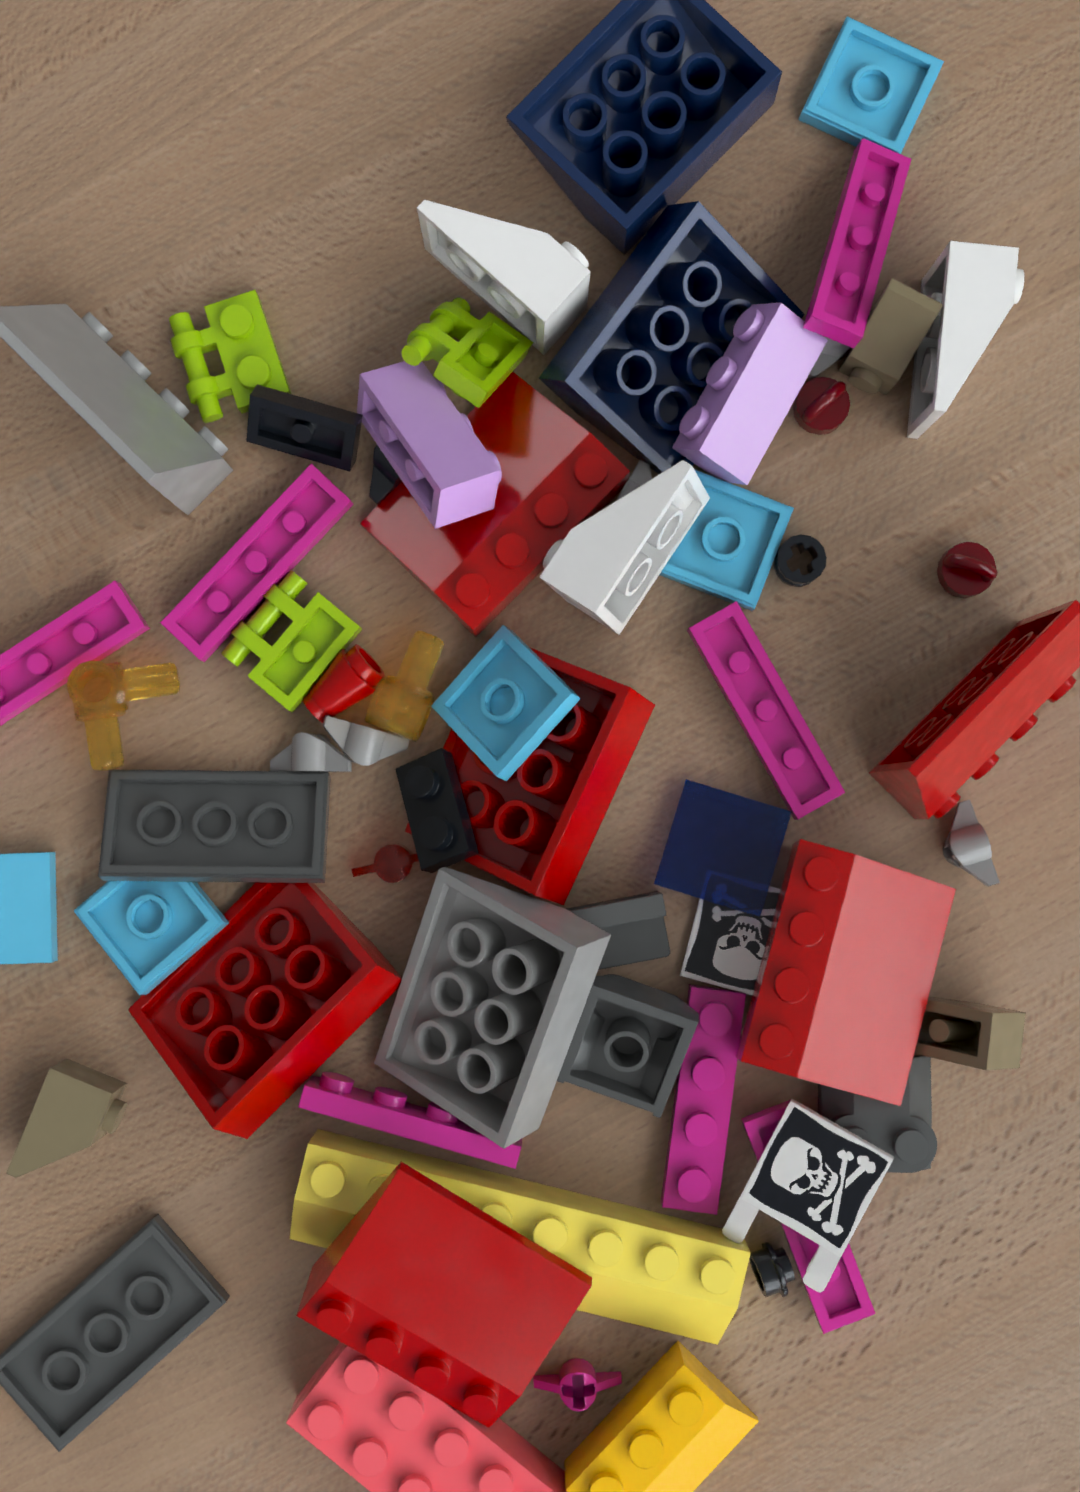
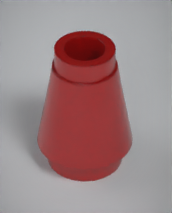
[303,644,385,723]

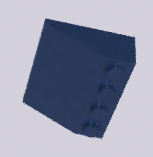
[506,0,782,255]
[539,201,805,474]

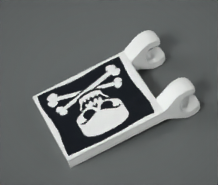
[680,870,781,995]
[722,1099,894,1293]

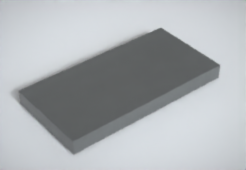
[98,769,331,883]
[0,1214,230,1452]

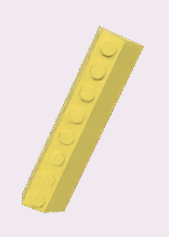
[289,1129,751,1345]

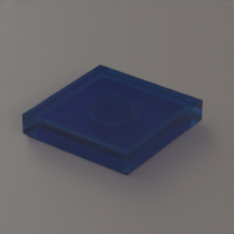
[654,779,792,917]

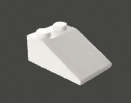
[417,200,591,355]
[907,241,1024,439]
[540,460,710,635]

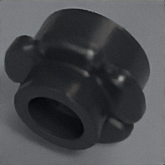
[749,1242,795,1297]

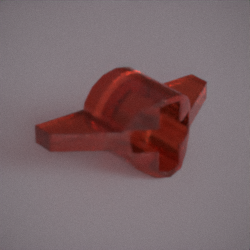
[351,843,419,883]

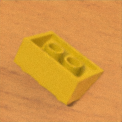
[564,1340,759,1492]

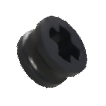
[773,534,827,587]

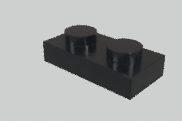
[246,384,363,472]
[395,748,479,873]

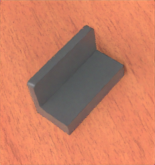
[566,891,670,970]

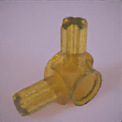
[365,631,444,742]
[67,661,180,771]

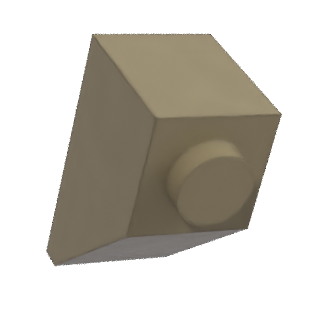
[839,278,943,395]
[914,997,1026,1070]
[6,1059,127,1178]

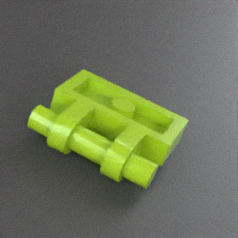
[169,290,292,423]
[401,297,534,408]
[221,570,362,712]

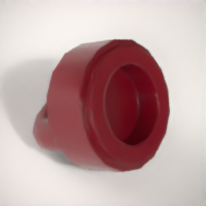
[793,377,850,435]
[937,542,998,598]

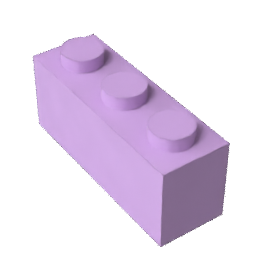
[672,303,828,485]
[357,361,502,529]

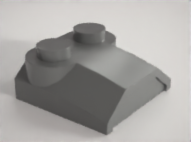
[557,974,699,1118]
[818,1055,937,1173]

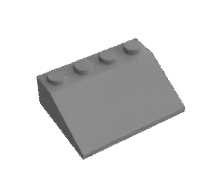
[0,304,233,515]
[374,867,611,1149]

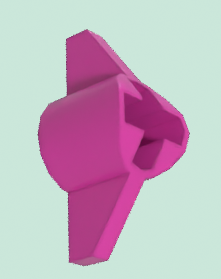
[533,1358,622,1412]

